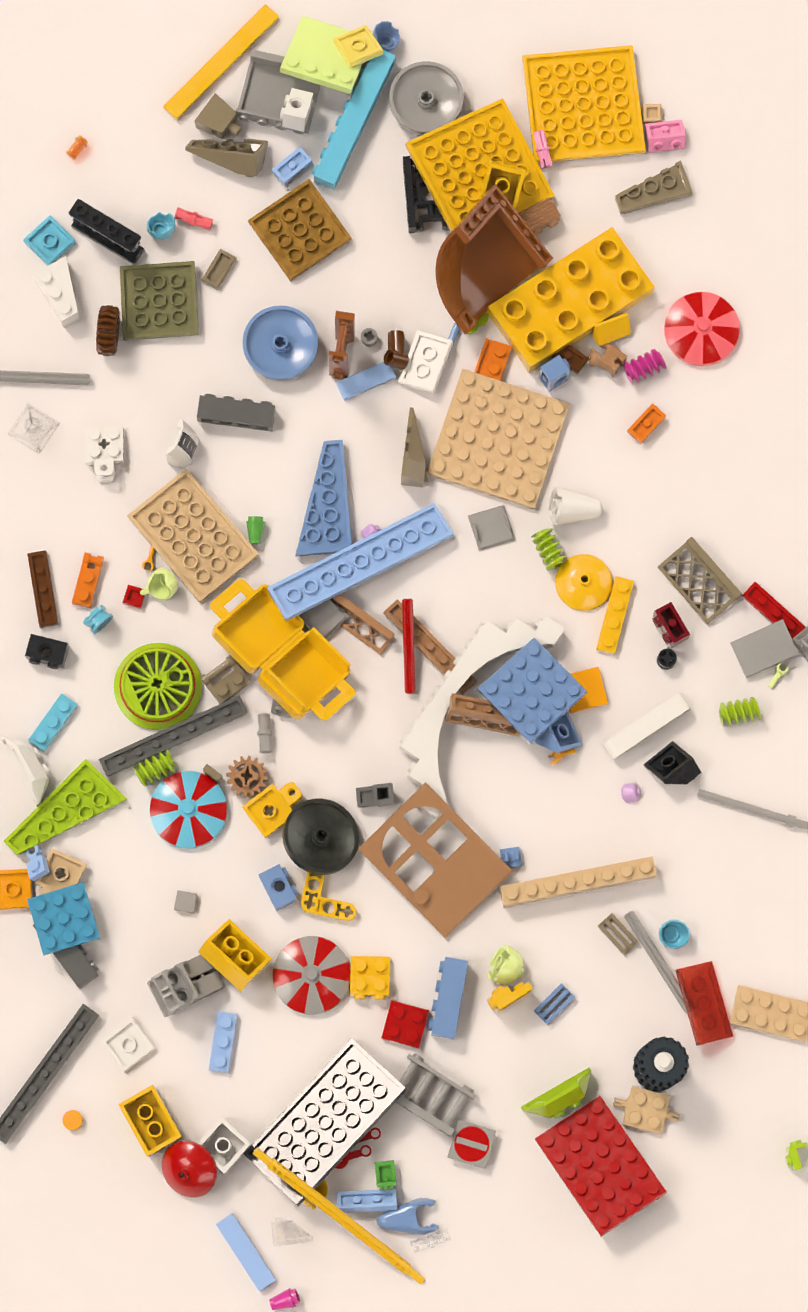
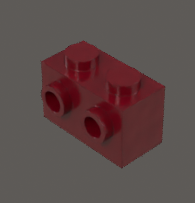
[652,602,690,648]

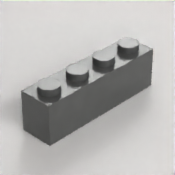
[197,394,275,432]
[32,924,99,989]

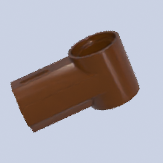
[384,330,409,370]

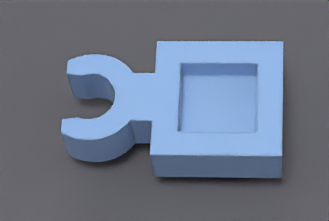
[26,845,50,882]

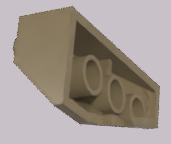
[185,139,268,177]
[401,407,429,487]

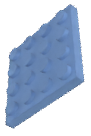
[478,638,587,745]

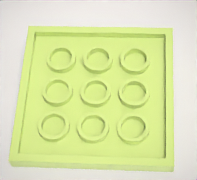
[280,16,363,94]

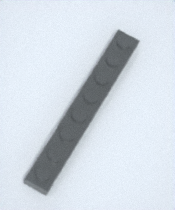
[99,695,248,777]
[0,1004,100,1144]

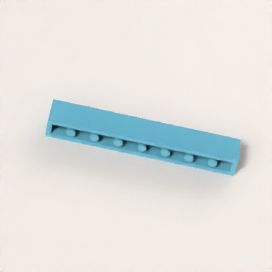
[312,50,396,190]

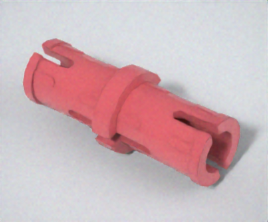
[174,207,214,231]

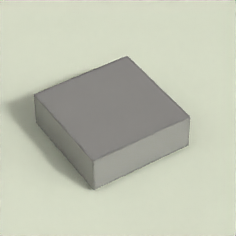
[174,890,197,913]

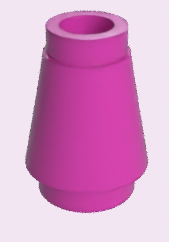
[269,1288,300,1310]

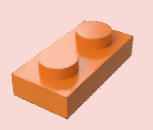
[627,403,667,444]

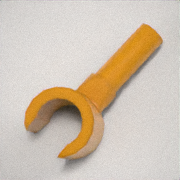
[142,546,155,571]
[548,748,576,765]

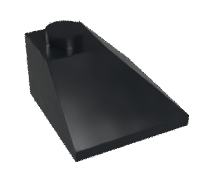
[643,741,702,785]

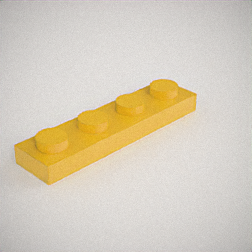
[596,576,634,654]

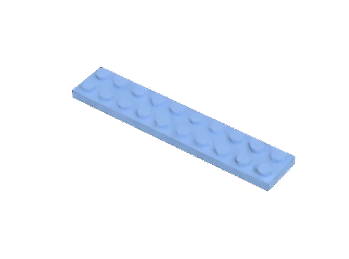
[267,503,453,621]

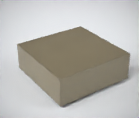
[203,764,223,783]

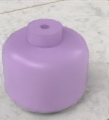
[361,524,381,538]
[621,783,641,803]

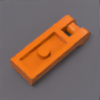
[71,552,104,609]

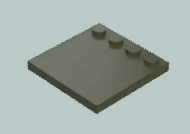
[120,261,199,341]

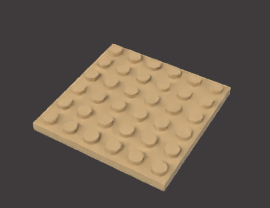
[427,368,570,510]

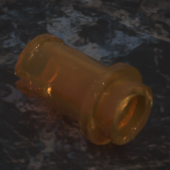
[65,135,88,160]

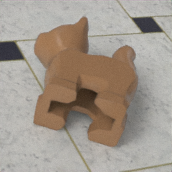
[588,343,627,378]

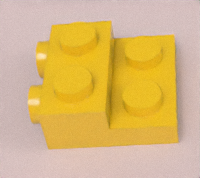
[350,956,390,1000]
[487,981,533,1013]

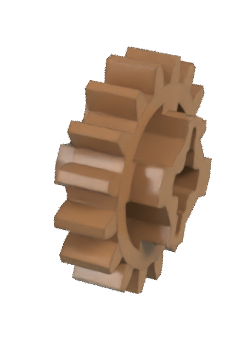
[226,755,268,798]

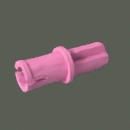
[534,130,553,168]

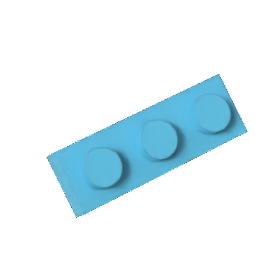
[28,693,78,752]

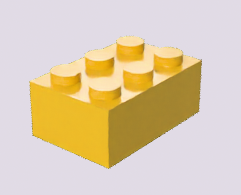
[198,919,272,992]
[118,1085,183,1157]

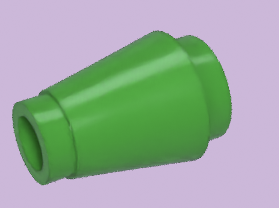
[246,516,265,544]

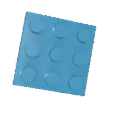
[27,882,100,956]

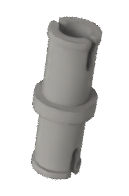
[257,713,272,754]

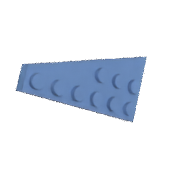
[295,440,352,557]

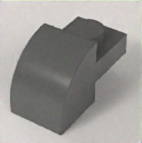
[356,783,394,808]

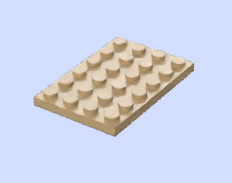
[127,469,259,603]

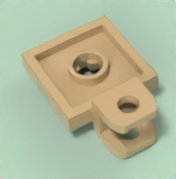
[35,848,87,895]

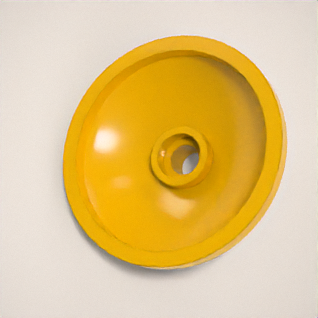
[555,554,612,611]

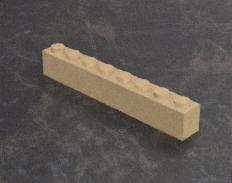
[499,856,657,908]

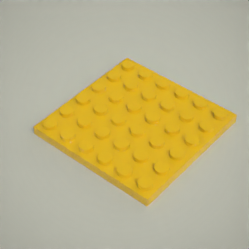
[522,45,646,163]
[405,98,555,231]

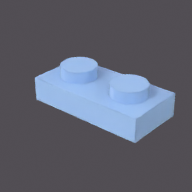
[272,147,312,185]

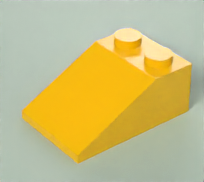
[478,160,526,210]

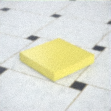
[333,25,383,68]

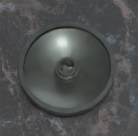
[282,798,359,875]

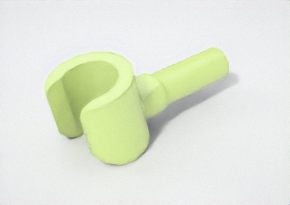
[768,662,789,689]

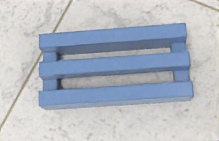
[534,983,575,1025]

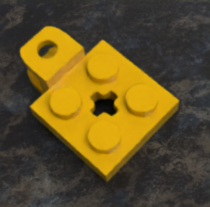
[242,782,303,838]

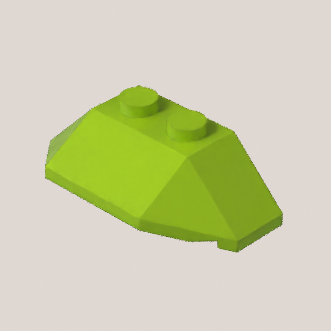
[520,1067,591,1119]

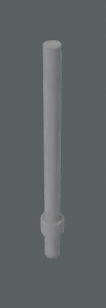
[697,789,808,830]

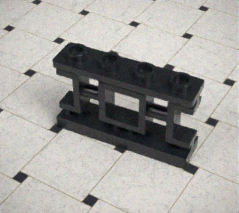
[402,156,448,233]
[68,199,145,265]

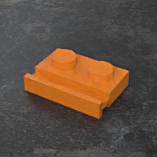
[474,338,512,381]

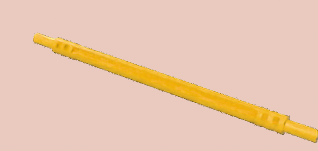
[253,1148,425,1284]

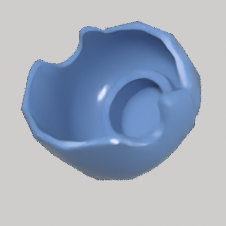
[372,21,400,52]

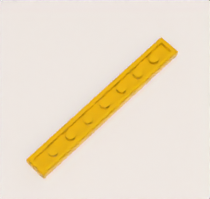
[163,4,279,120]

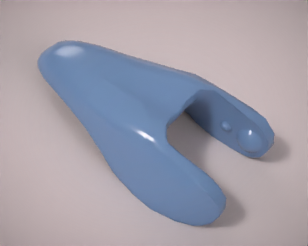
[376,1198,439,1235]

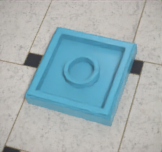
[23,215,76,266]

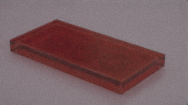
[675,961,733,1046]

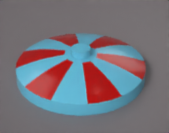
[150,771,227,849]

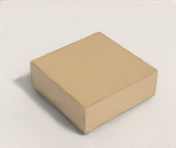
[642,104,662,124]

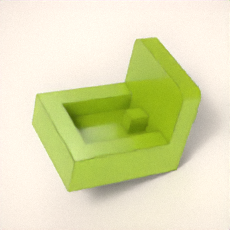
[785,1139,808,1171]

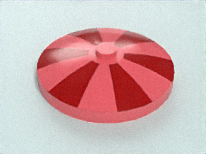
[664,292,740,366]

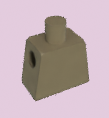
[195,93,242,139]

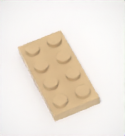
[729,985,808,1042]

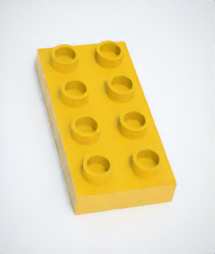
[487,227,655,373]

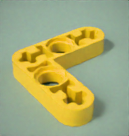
[301,872,356,921]

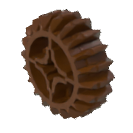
[96,305,120,356]

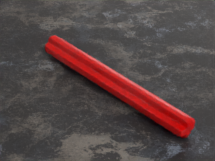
[402,598,416,694]

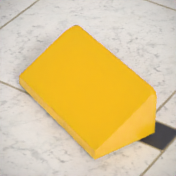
[592,313,631,346]

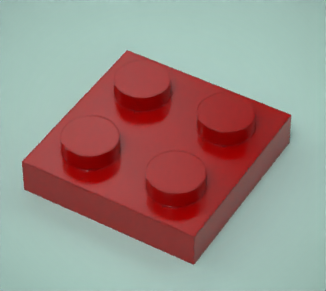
[381,1000,429,1049]

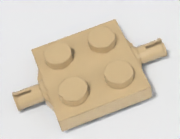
[613,1086,680,1134]

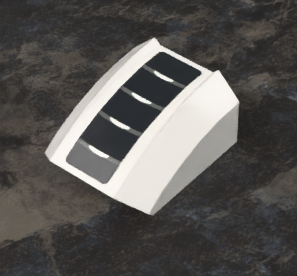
[166,419,200,469]

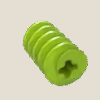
[531,528,566,571]
[719,697,761,727]
[133,749,175,787]

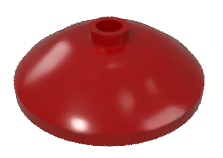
[161,1141,217,1198]

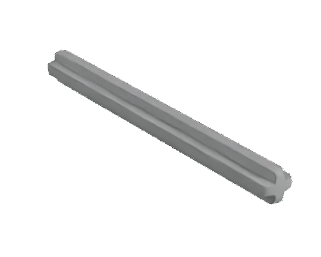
[0,370,90,385]
[624,911,694,1013]

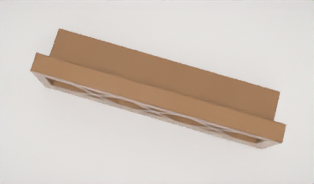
[331,594,394,655]
[445,693,520,736]

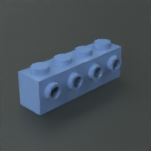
[428,957,468,1040]

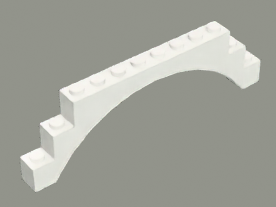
[399,616,565,819]

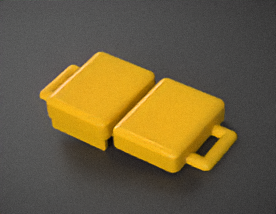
[210,579,355,721]

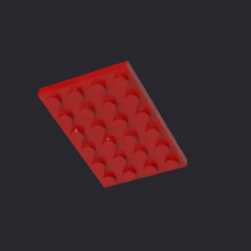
[535,1096,667,1237]

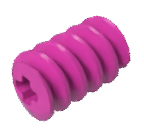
[624,349,667,385]

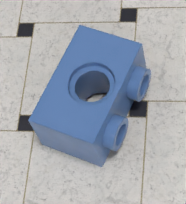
[538,355,570,392]
[258,864,299,911]

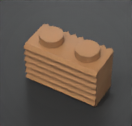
[519,197,561,236]

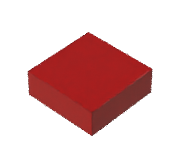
[122,585,145,609]

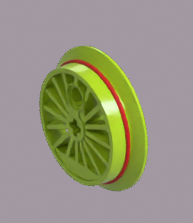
[114,643,202,730]

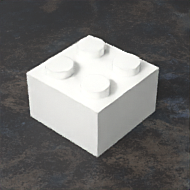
[198,1117,252,1174]

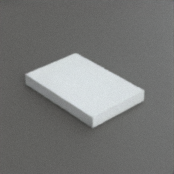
[398,331,453,394]

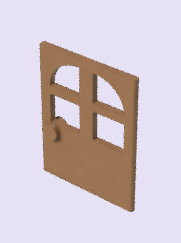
[358,782,513,938]

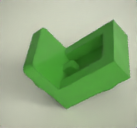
[374,1160,397,1190]

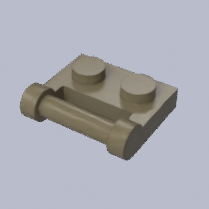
[200,655,251,704]

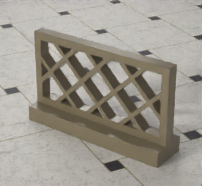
[658,536,742,625]

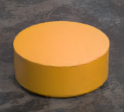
[63,1110,83,1130]

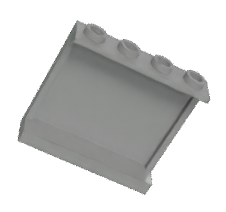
[236,49,321,134]

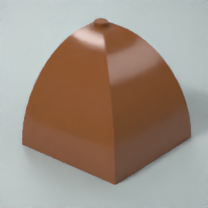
[435,184,553,334]

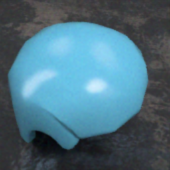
[147,212,175,240]
[658,919,690,949]

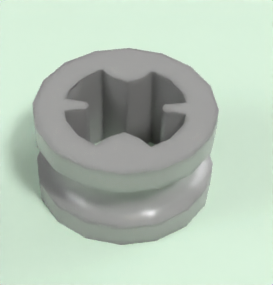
[361,328,377,347]

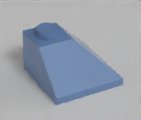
[535,712,583,753]

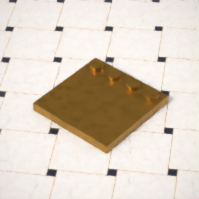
[248,179,352,282]

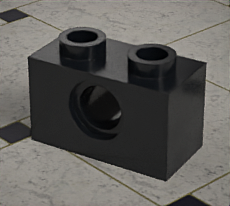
[25,634,70,670]

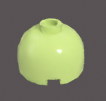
[487,944,524,985]

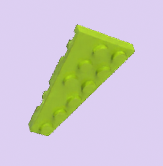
[3,759,127,856]

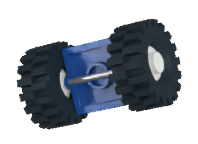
[633,1036,689,1091]

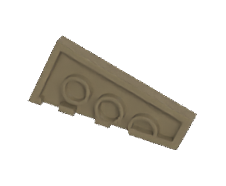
[615,160,692,215]

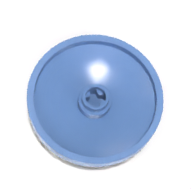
[243,305,318,380]

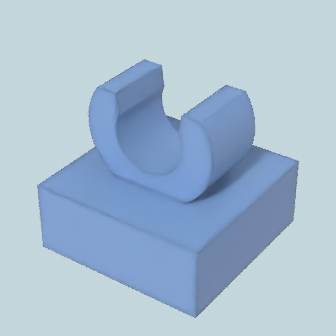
[500,847,522,868]

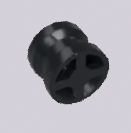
[657,648,677,670]

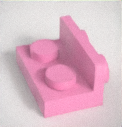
[645,120,686,153]

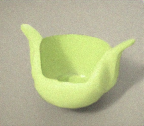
[140,568,178,600]

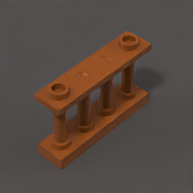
[328,310,355,380]

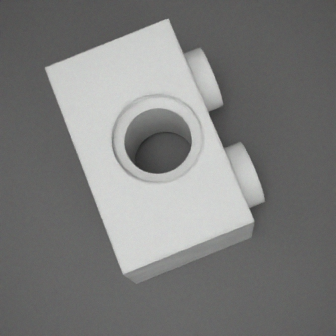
[280,88,313,132]

